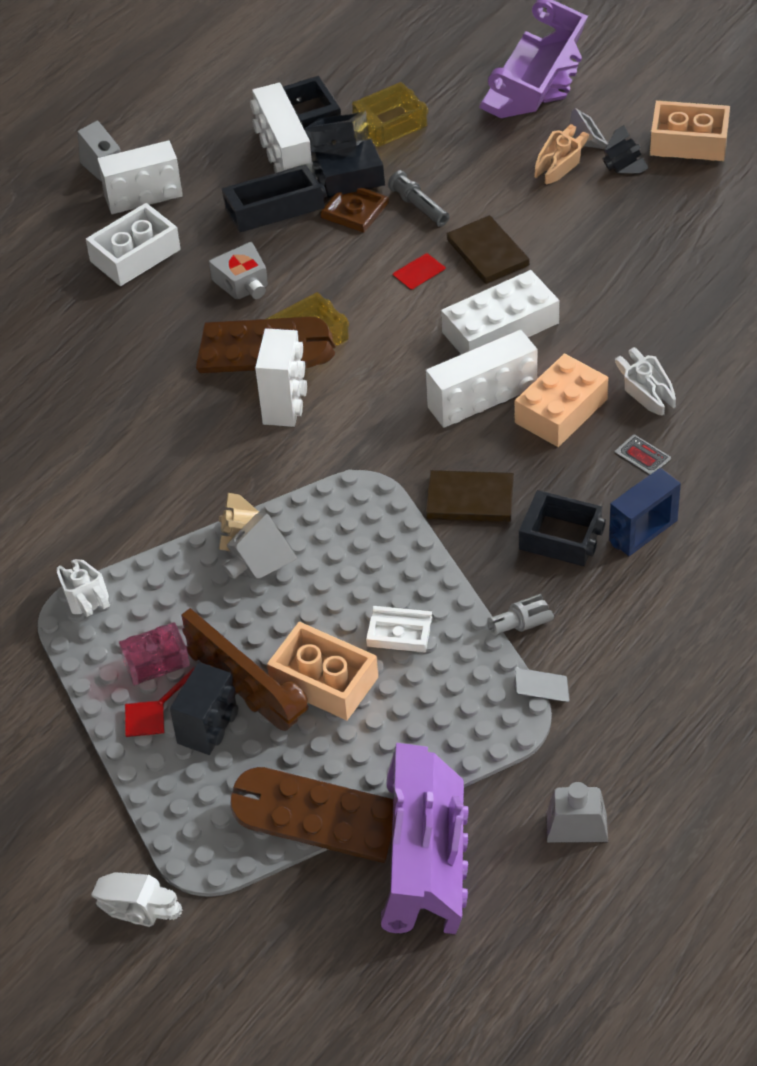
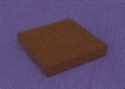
[321,188,389,233]

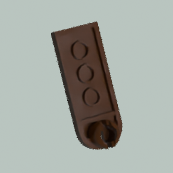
[196,317,336,373]
[181,608,309,731]
[230,767,393,863]

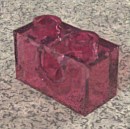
[119,622,190,686]

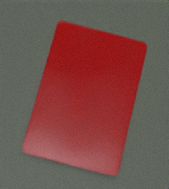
[393,253,446,289]

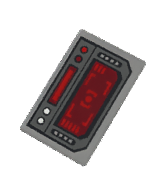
[615,435,671,474]

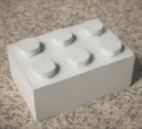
[97,141,183,215]
[86,203,181,286]
[255,329,307,427]

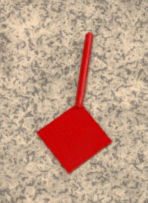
[125,667,195,737]

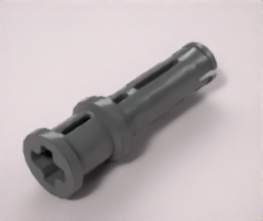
[388,170,450,227]

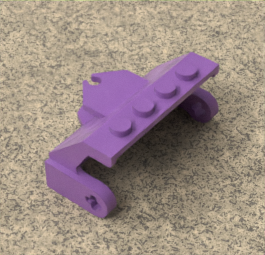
[479,0,588,118]
[381,743,468,934]

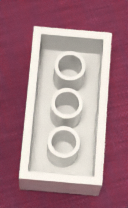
[250,83,313,173]
[441,270,559,355]
[426,330,538,428]

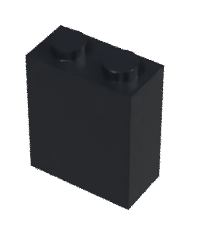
[312,139,385,198]

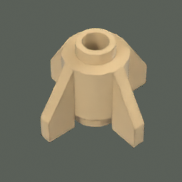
[219,493,259,551]

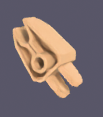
[534,124,589,184]

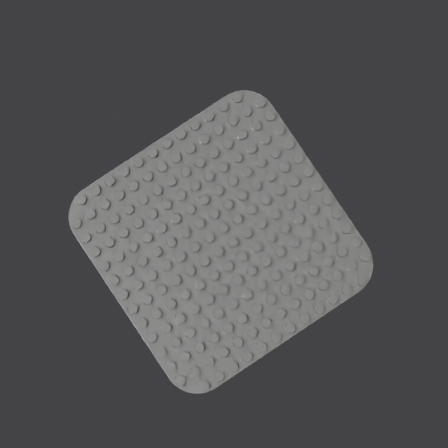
[38,469,551,896]

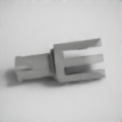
[487,594,554,636]

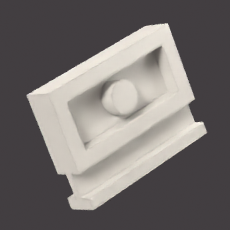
[366,606,432,653]

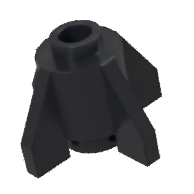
[602,125,648,173]

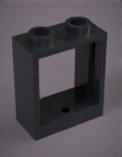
[283,75,341,133]
[305,111,370,153]
[519,490,606,566]

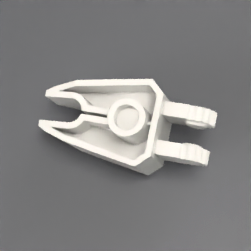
[615,347,676,415]
[57,559,110,617]
[91,872,183,927]

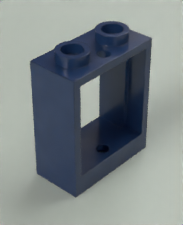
[609,468,681,556]

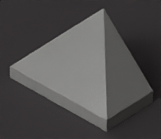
[569,108,608,149]

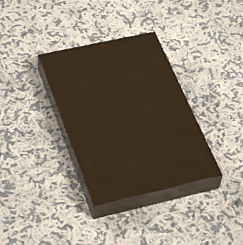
[447,215,530,284]
[426,470,514,522]

